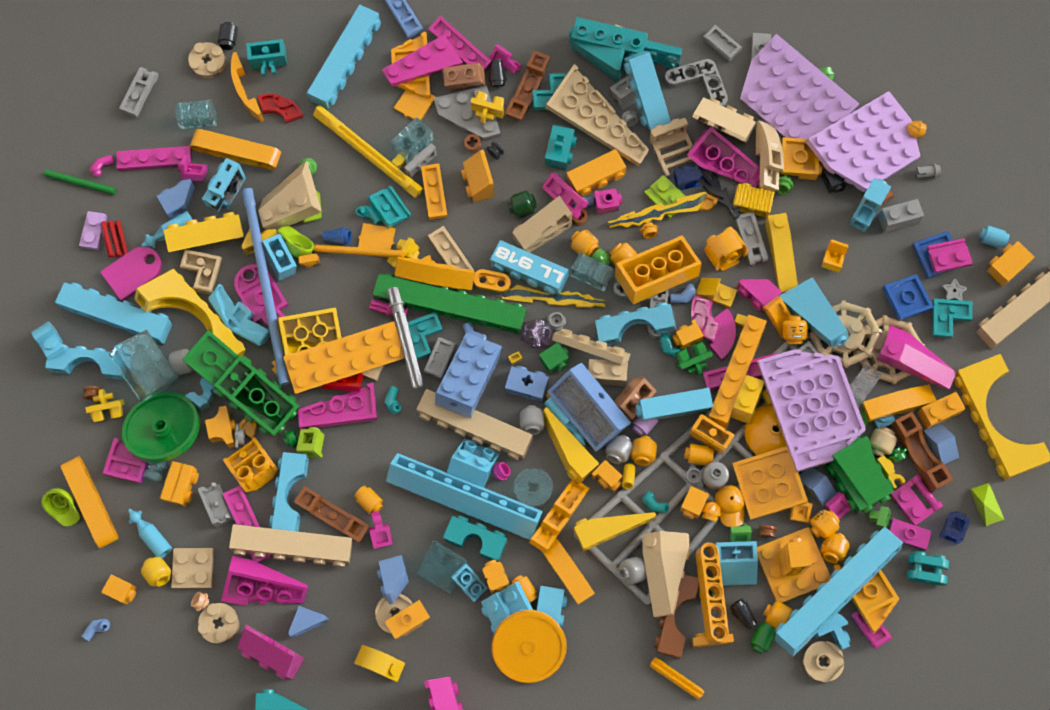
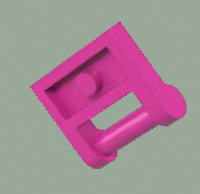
[890,474,943,526]

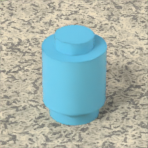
[979,225,1010,249]

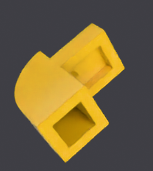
[354,645,405,682]

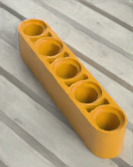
[190,129,281,170]
[61,456,119,549]
[696,542,729,645]

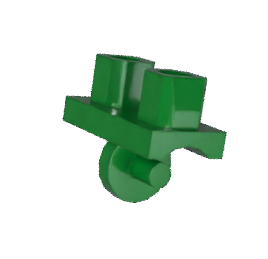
[675,342,713,376]

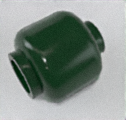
[508,191,537,218]

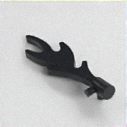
[699,167,740,220]

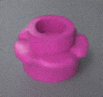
[493,462,511,481]

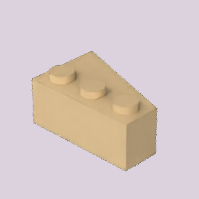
[512,196,572,253]

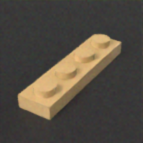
[552,329,630,364]

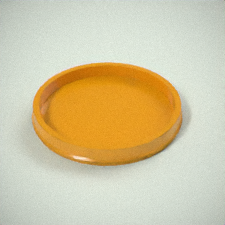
[491,610,567,683]

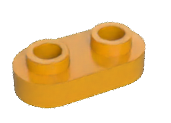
[473,269,511,293]

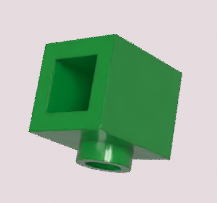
[539,343,570,375]

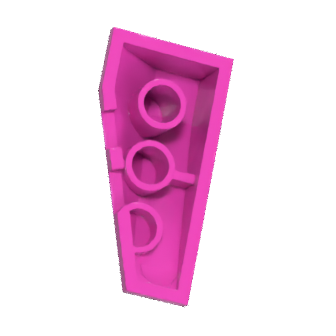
[687,125,760,188]
[876,325,956,390]
[221,556,308,605]

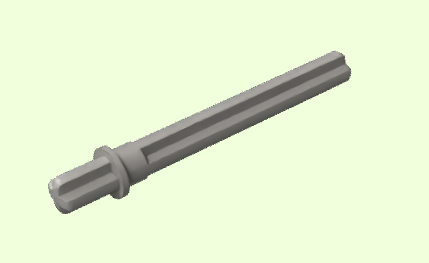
[387,287,423,389]

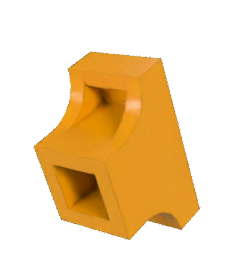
[205,406,236,448]
[385,600,430,640]

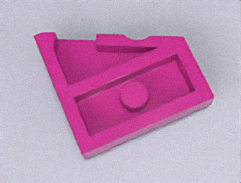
[103,438,148,484]

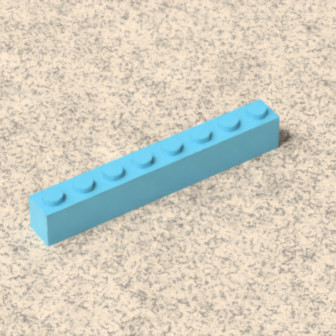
[386,453,543,540]
[775,527,903,656]

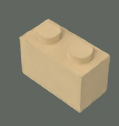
[588,359,628,387]

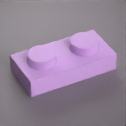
[79,211,108,251]

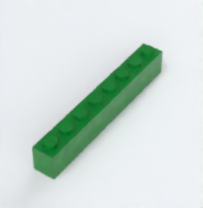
[373,273,526,335]

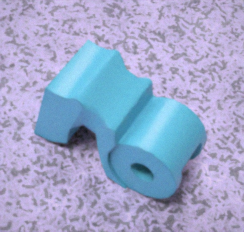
[185,378,215,411]

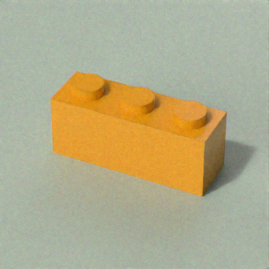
[566,149,626,197]
[779,538,812,576]

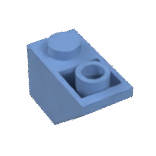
[157,178,195,220]
[377,555,409,605]

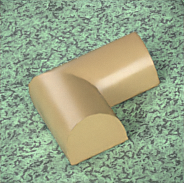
[180,249,222,295]

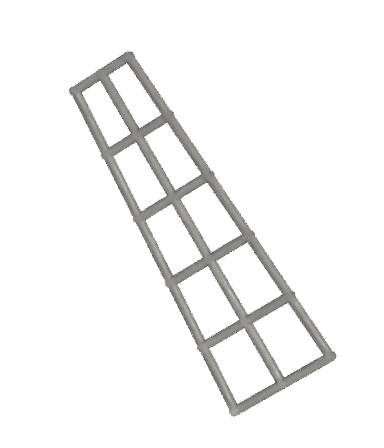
[574,340,800,605]

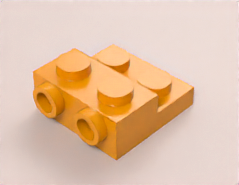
[780,137,822,180]

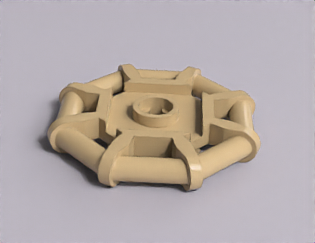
[808,300,882,368]
[853,315,925,385]

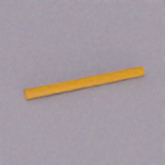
[314,244,405,258]

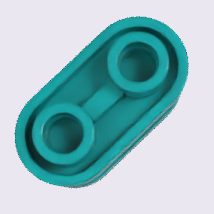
[906,551,949,586]

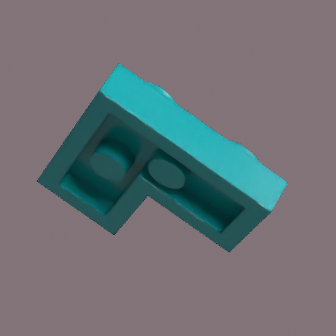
[532,73,567,110]
[932,298,973,338]
[407,312,443,360]

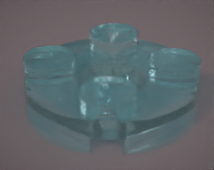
[514,468,553,508]

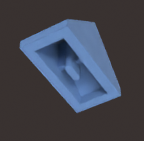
[922,423,959,465]
[799,468,837,507]
[288,606,329,638]

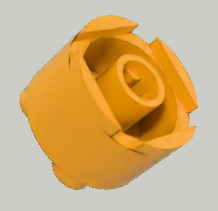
[704,227,749,271]

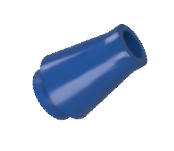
[323,227,352,246]

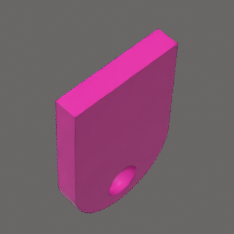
[100,247,162,303]
[234,264,289,323]

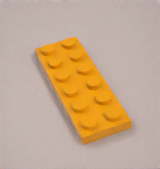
[283,321,404,394]

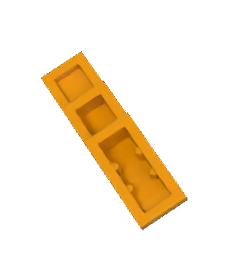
[394,257,475,290]
[861,385,937,422]
[529,480,590,553]
[540,538,595,605]

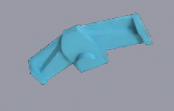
[208,284,271,346]

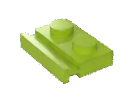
[644,175,689,220]

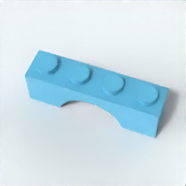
[849,178,891,233]
[595,303,677,346]
[45,345,130,381]
[269,452,309,532]

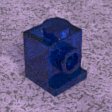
[673,166,702,190]
[939,511,971,544]

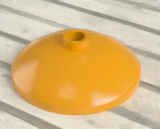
[744,404,787,455]

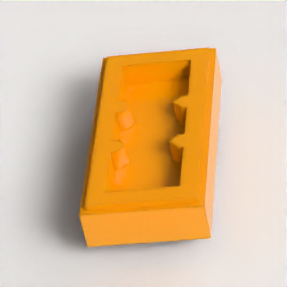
[763,296,792,338]

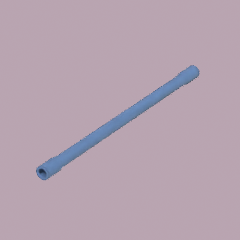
[242,188,291,386]

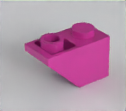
[737,279,782,313]

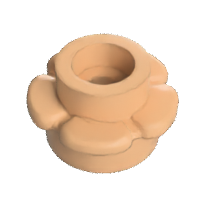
[191,592,209,611]

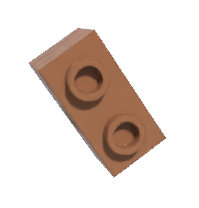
[443,63,485,90]
[614,377,657,420]

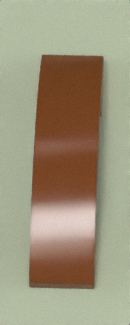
[505,50,550,121]
[294,486,370,543]

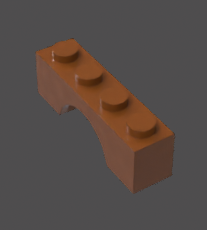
[890,412,954,493]
[654,574,699,659]

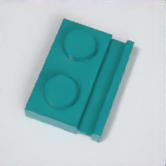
[368,186,411,229]

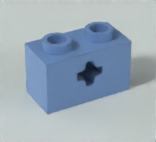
[505,366,549,403]

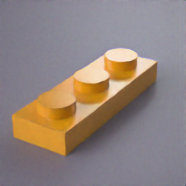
[421,163,448,220]

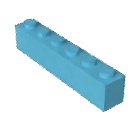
[307,4,381,110]
[55,282,173,345]

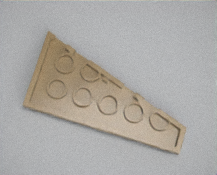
[545,64,649,167]

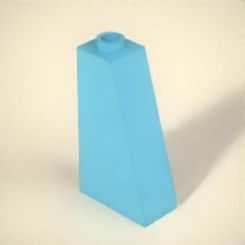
[779,277,849,348]
[635,388,713,422]

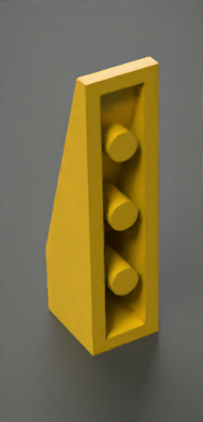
[765,213,798,293]
[543,407,599,484]
[573,512,656,552]

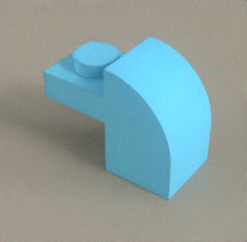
[31,321,66,360]
[814,613,850,650]

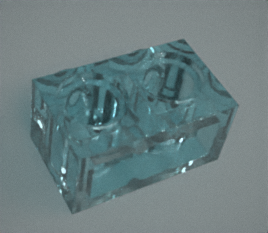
[175,100,217,129]
[391,117,434,163]
[571,253,614,292]

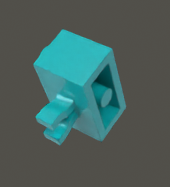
[246,39,288,77]
[545,125,577,170]

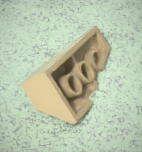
[642,531,690,618]

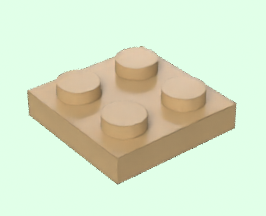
[171,548,215,589]

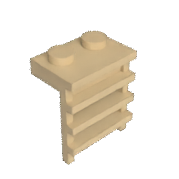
[649,118,698,177]

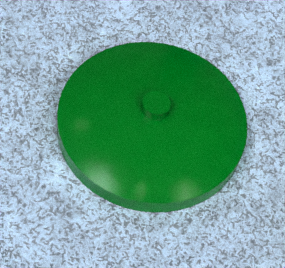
[122,392,200,463]

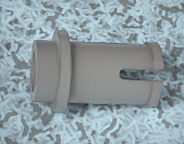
[916,163,941,179]

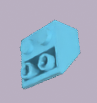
[447,438,500,488]
[715,541,758,586]

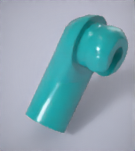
[355,206,382,225]
[659,333,680,358]
[384,386,401,414]
[642,491,669,513]

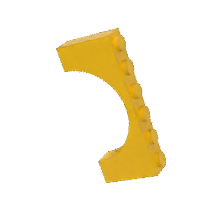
[135,269,246,357]
[954,354,1050,481]

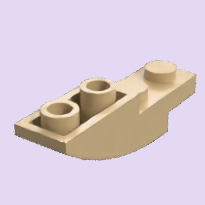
[756,121,784,192]

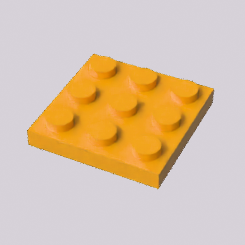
[732,446,808,520]
[757,527,831,603]

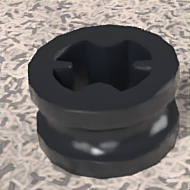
[486,142,504,160]

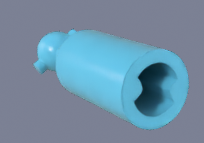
[142,211,192,248]
[544,397,586,446]
[128,509,173,559]

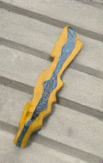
[608,192,707,228]
[502,285,606,308]

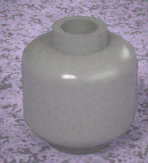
[166,349,194,376]
[519,405,545,435]
[605,435,633,465]
[702,462,729,490]
[618,557,647,585]

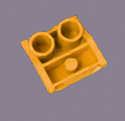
[223,437,278,492]

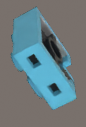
[202,158,246,212]

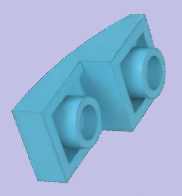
[451,563,488,602]

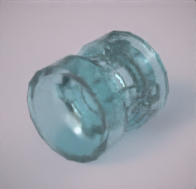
[143,462,168,483]

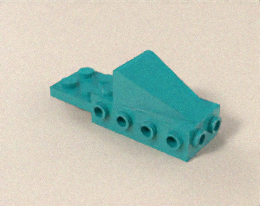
[569,17,683,82]

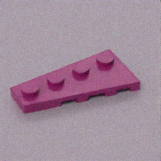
[382,35,463,87]
[298,382,377,430]

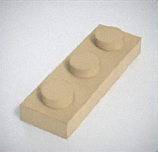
[428,226,474,270]

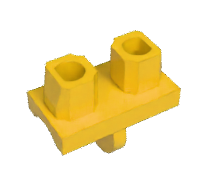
[470,91,504,124]
[387,238,420,269]
[85,389,125,422]

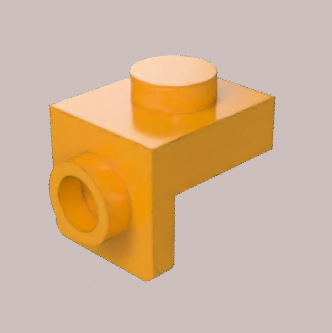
[821,240,848,273]

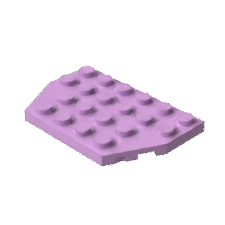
[740,34,859,139]
[806,91,920,192]
[757,349,866,472]

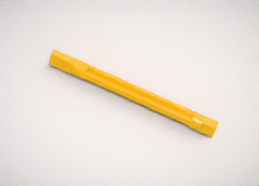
[313,105,423,198]

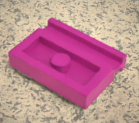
[926,238,973,274]

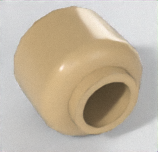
[869,427,897,457]

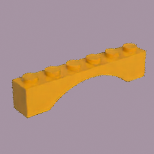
[709,314,767,430]

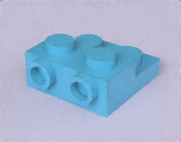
[481,581,533,634]

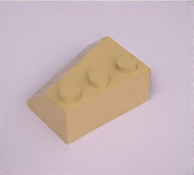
[692,97,756,143]
[258,161,322,231]

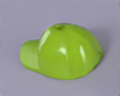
[277,226,314,259]
[41,488,80,526]

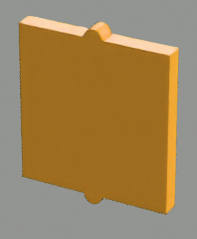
[394,90,436,123]
[358,223,396,258]

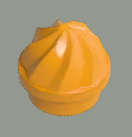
[907,120,926,139]
[701,502,721,521]

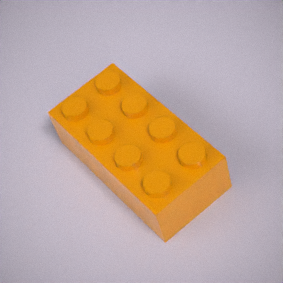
[615,235,702,304]

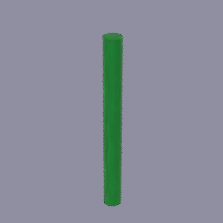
[44,169,116,195]

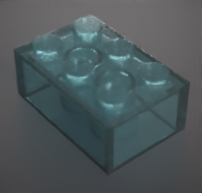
[109,329,178,402]

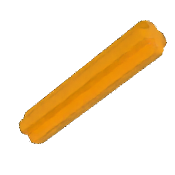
[650,657,704,700]

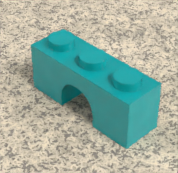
[443,515,508,562]

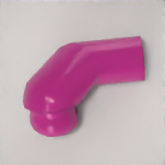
[90,155,114,177]

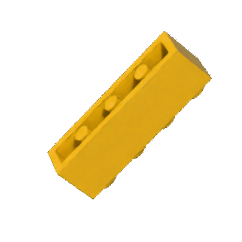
[163,212,244,252]

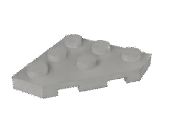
[434,85,501,141]

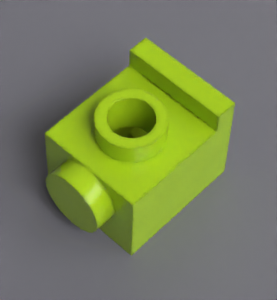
[296,427,325,458]

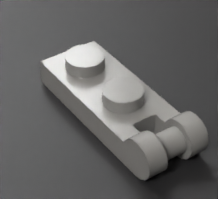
[119,67,159,117]
[735,212,768,266]

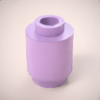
[632,417,658,436]

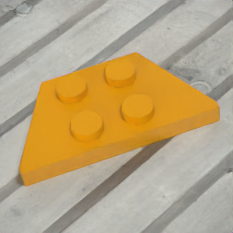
[391,32,431,99]
[833,564,899,634]

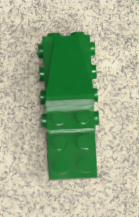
[182,330,299,436]
[824,435,894,515]

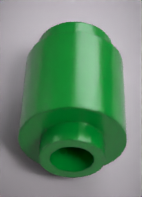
[750,622,776,654]

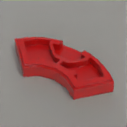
[257,94,304,124]

